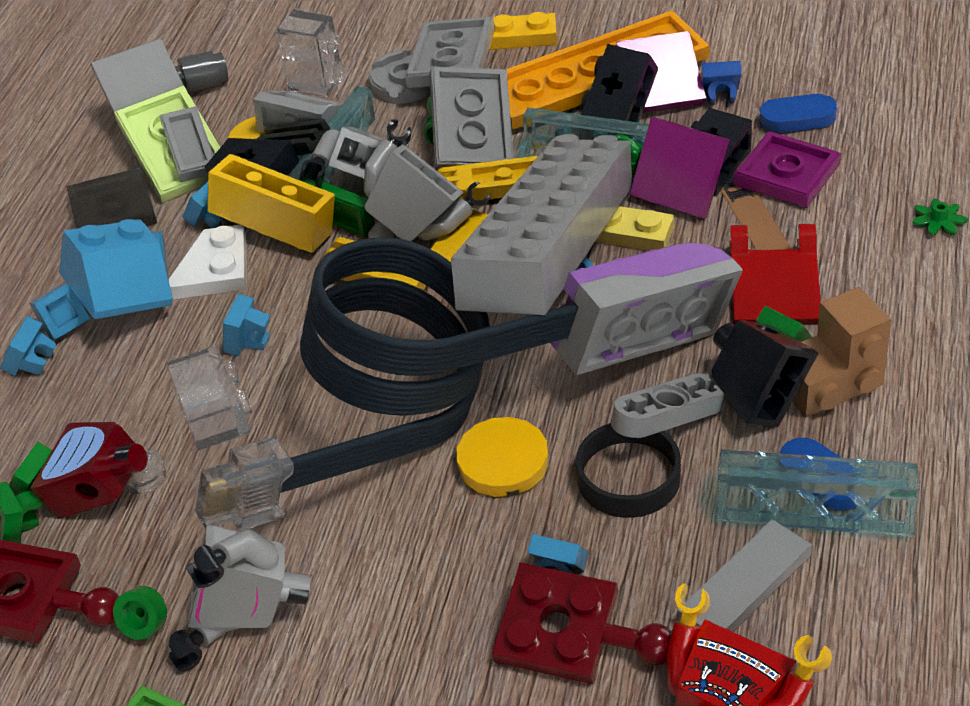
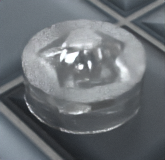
[124,449,166,494]

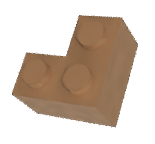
[793,286,891,417]

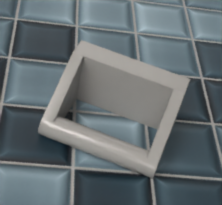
[253,90,351,133]

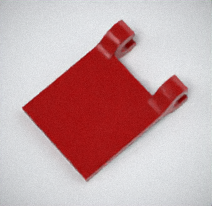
[730,224,821,325]

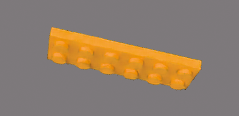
[506,10,710,130]

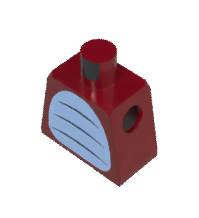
[30,422,148,519]

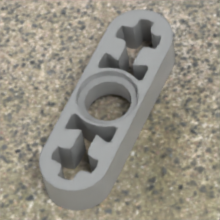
[611,373,724,438]

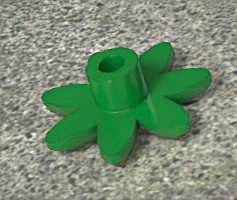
[912,199,968,236]

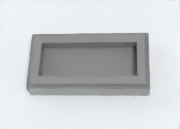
[160,106,214,182]

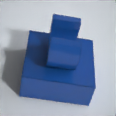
[700,61,742,105]

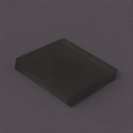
[66,167,157,229]

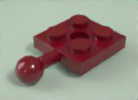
[0,540,119,643]
[491,562,672,685]

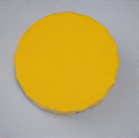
[457,417,549,497]

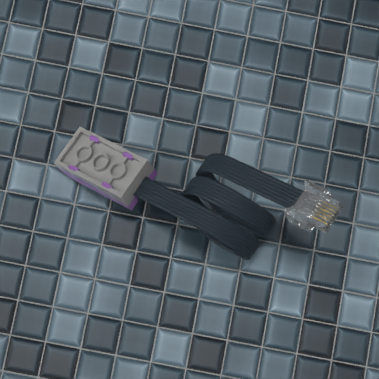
[195,237,743,531]

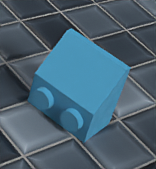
[59,219,173,319]

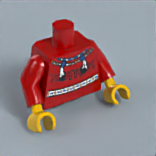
[666,583,832,706]

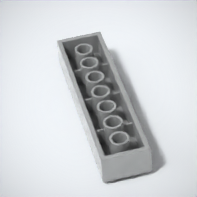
[451,134,632,315]

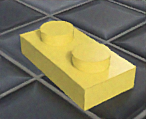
[595,206,674,251]

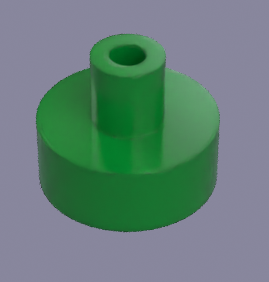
[113,586,167,640]

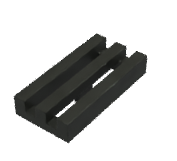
[257,119,331,155]

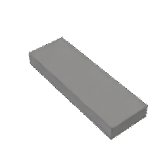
[677,519,812,632]

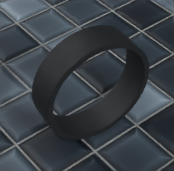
[576,423,681,518]

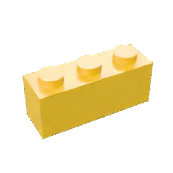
[208,154,335,253]

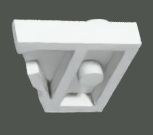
[169,225,247,299]

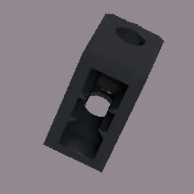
[712,320,819,427]

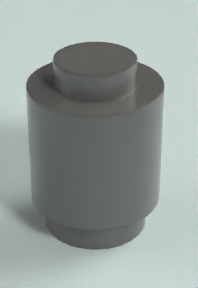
[175,51,229,94]

